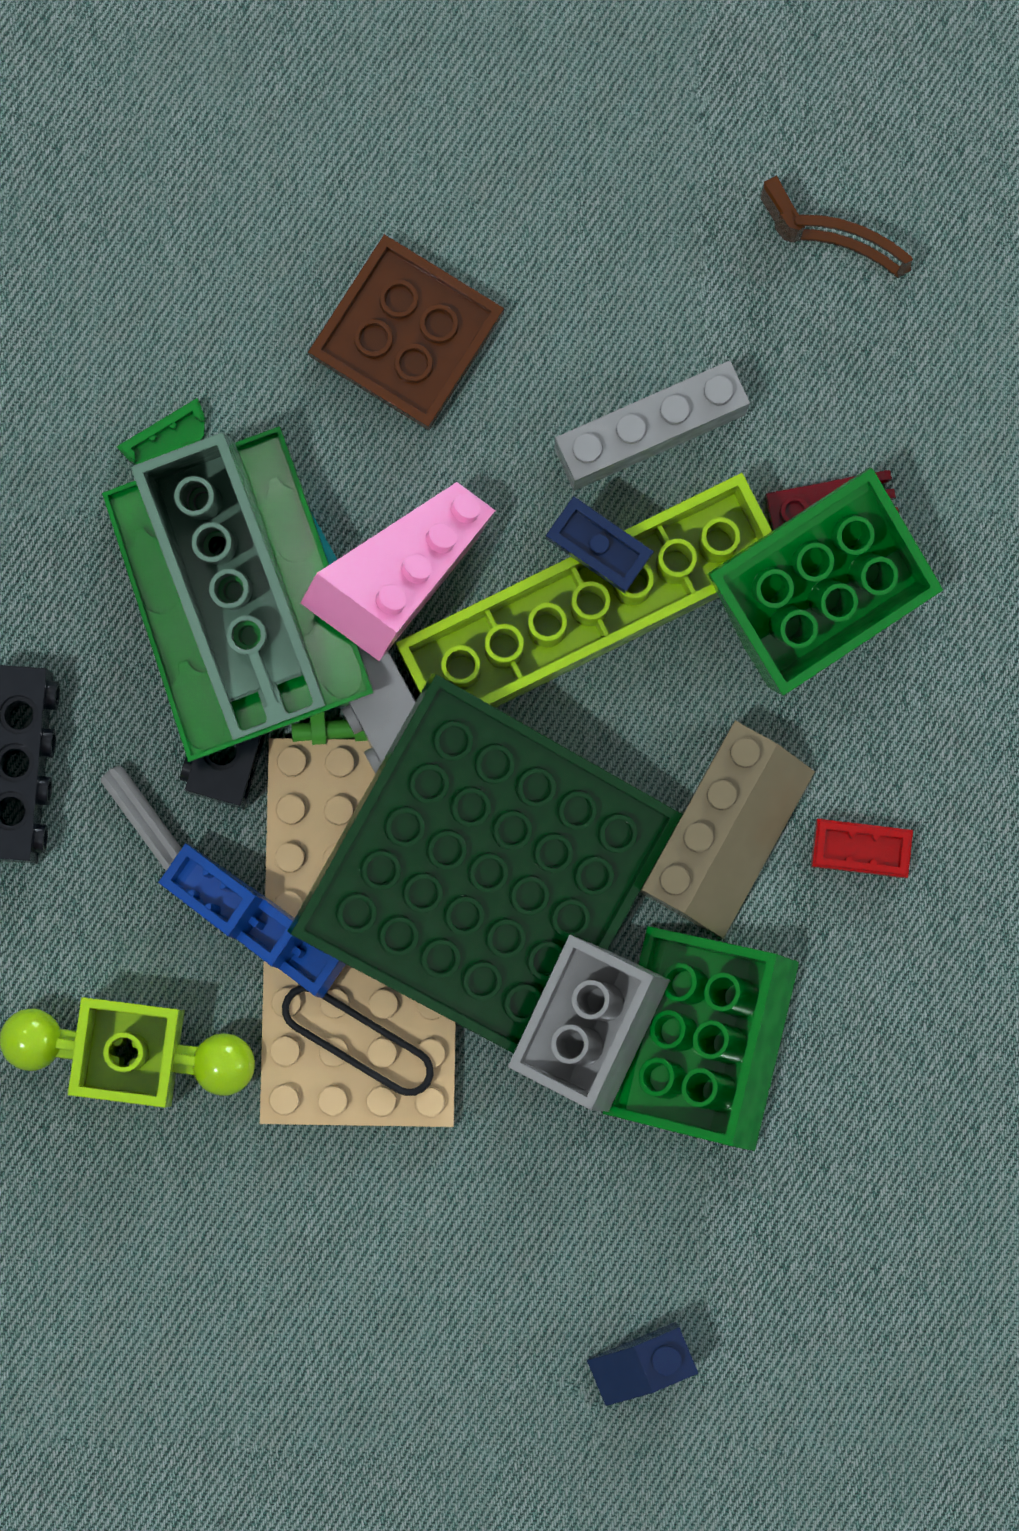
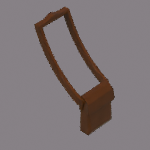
[760,175,913,278]

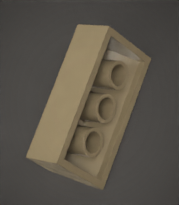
[639,720,815,939]

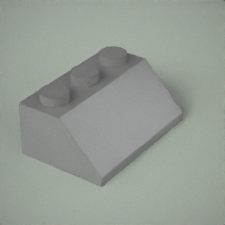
[508,935,670,1112]

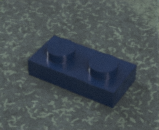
[545,496,654,594]

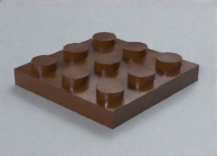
[308,234,504,431]

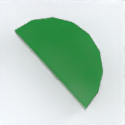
[116,398,206,465]

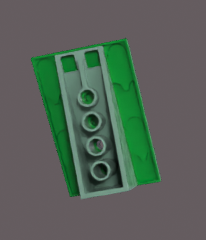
[102,426,374,762]

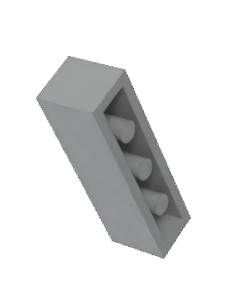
[554,360,750,491]
[341,646,415,774]

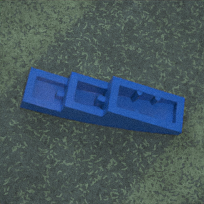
[158,843,346,999]

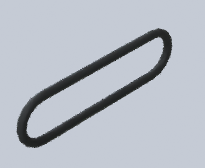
[282,985,434,1096]

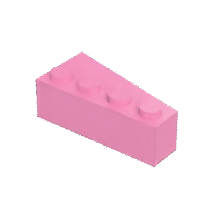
[300,482,496,661]

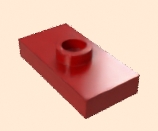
[811,819,913,879]

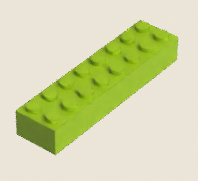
[396,473,772,708]

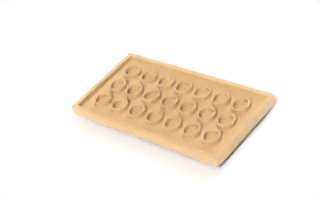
[260,738,456,1127]

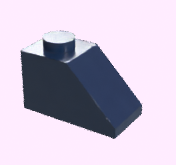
[587,1322,699,1406]

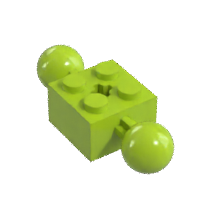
[0,997,255,1108]

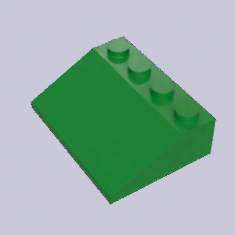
[707,467,943,696]
[603,926,799,1151]

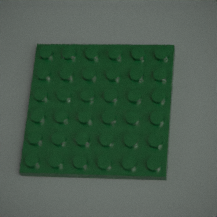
[288,673,683,1054]

